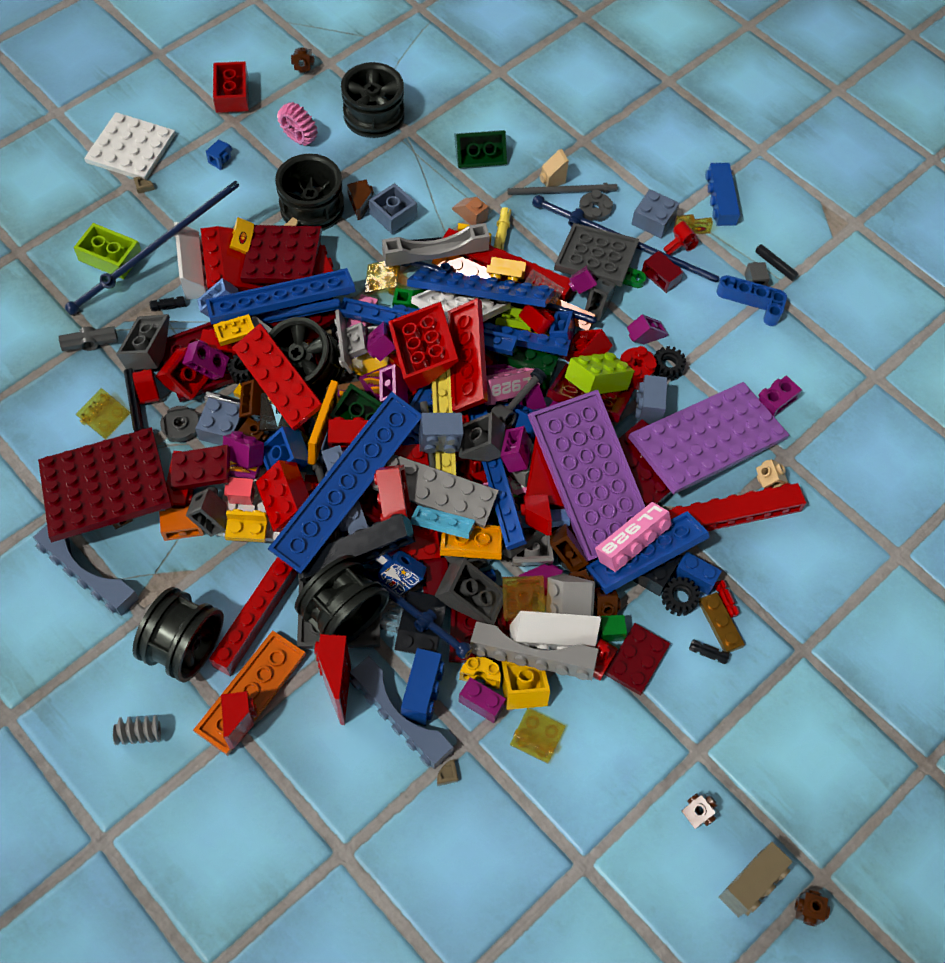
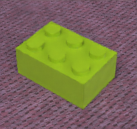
[73,223,141,279]
[564,352,634,394]

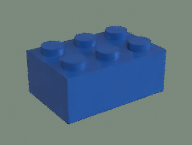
[401,648,445,726]

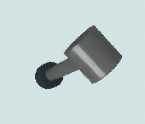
[490,368,547,429]

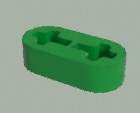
[623,267,646,288]

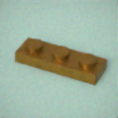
[698,592,745,653]

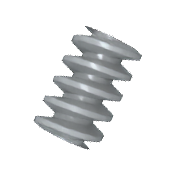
[113,715,161,745]

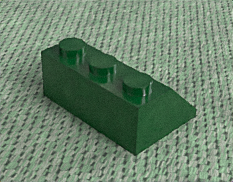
[454,130,507,168]
[498,346,559,397]
[329,383,382,420]

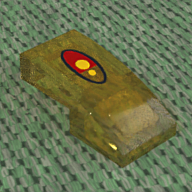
[674,214,713,234]

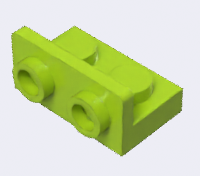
[495,306,531,330]

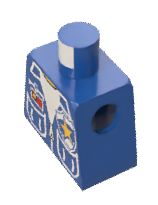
[376,550,427,596]

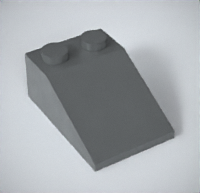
[116,314,170,370]
[435,558,508,625]

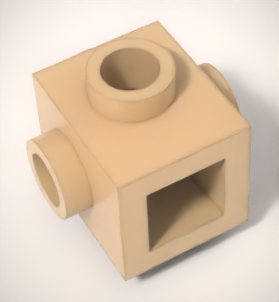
[756,459,788,489]

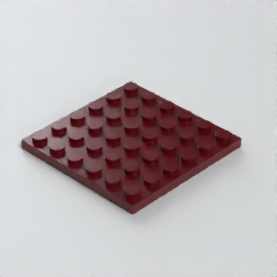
[38,427,172,543]

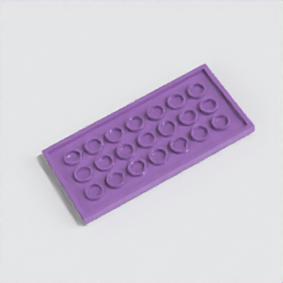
[628,382,789,495]
[528,390,645,561]

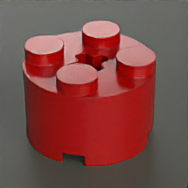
[620,346,657,390]

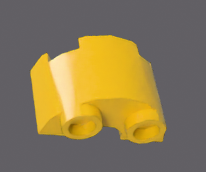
[459,657,501,689]

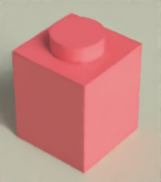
[224,477,256,505]

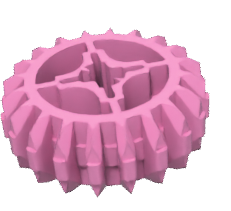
[277,102,318,146]

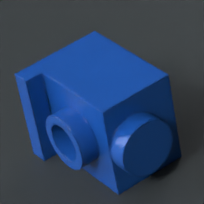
[206,139,232,170]

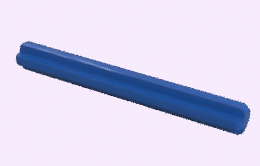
[256,298,341,324]

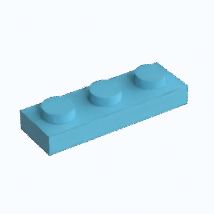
[411,505,475,539]

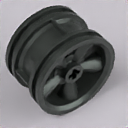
[341,62,405,138]
[275,153,344,231]
[269,317,345,392]
[132,587,224,683]

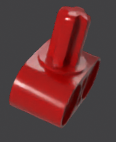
[663,221,699,255]
[519,304,555,334]
[132,369,160,405]
[456,459,487,484]
[593,638,619,681]

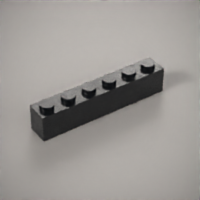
[298,513,416,584]

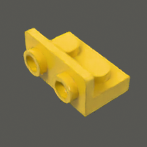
[213,314,254,346]
[225,509,268,543]

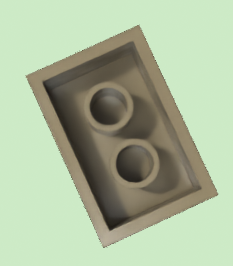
[719,842,793,917]

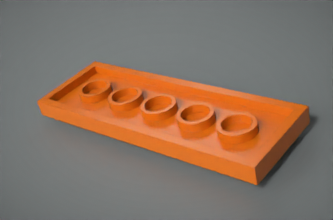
[193,630,306,756]

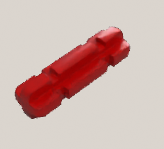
[714,580,740,618]

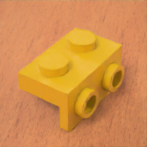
[486,257,526,282]

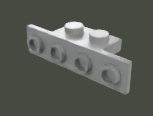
[334,309,368,374]

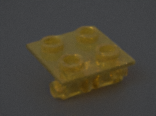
[365,261,400,295]
[75,388,130,439]
[510,708,566,764]

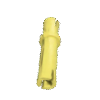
[494,207,511,250]

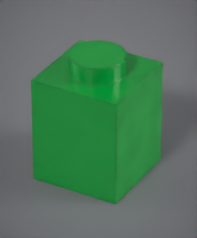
[598,615,627,642]

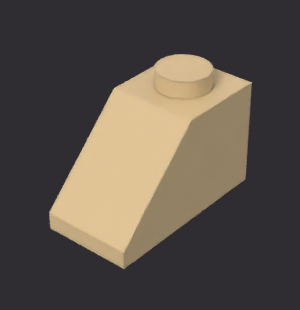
[540,149,569,187]

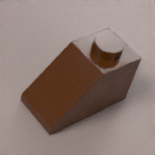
[347,180,374,220]
[550,524,589,572]

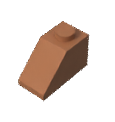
[452,197,489,225]

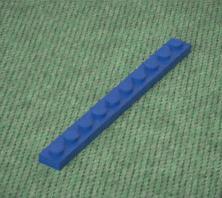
[339,297,518,356]
[393,304,571,356]
[467,403,527,551]

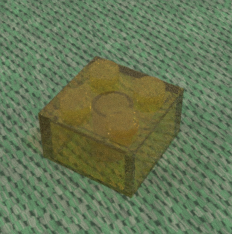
[502,576,545,621]

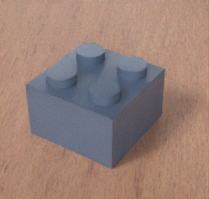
[369,183,417,234]
[631,189,680,238]
[635,375,667,425]
[195,397,247,445]
[419,413,463,453]

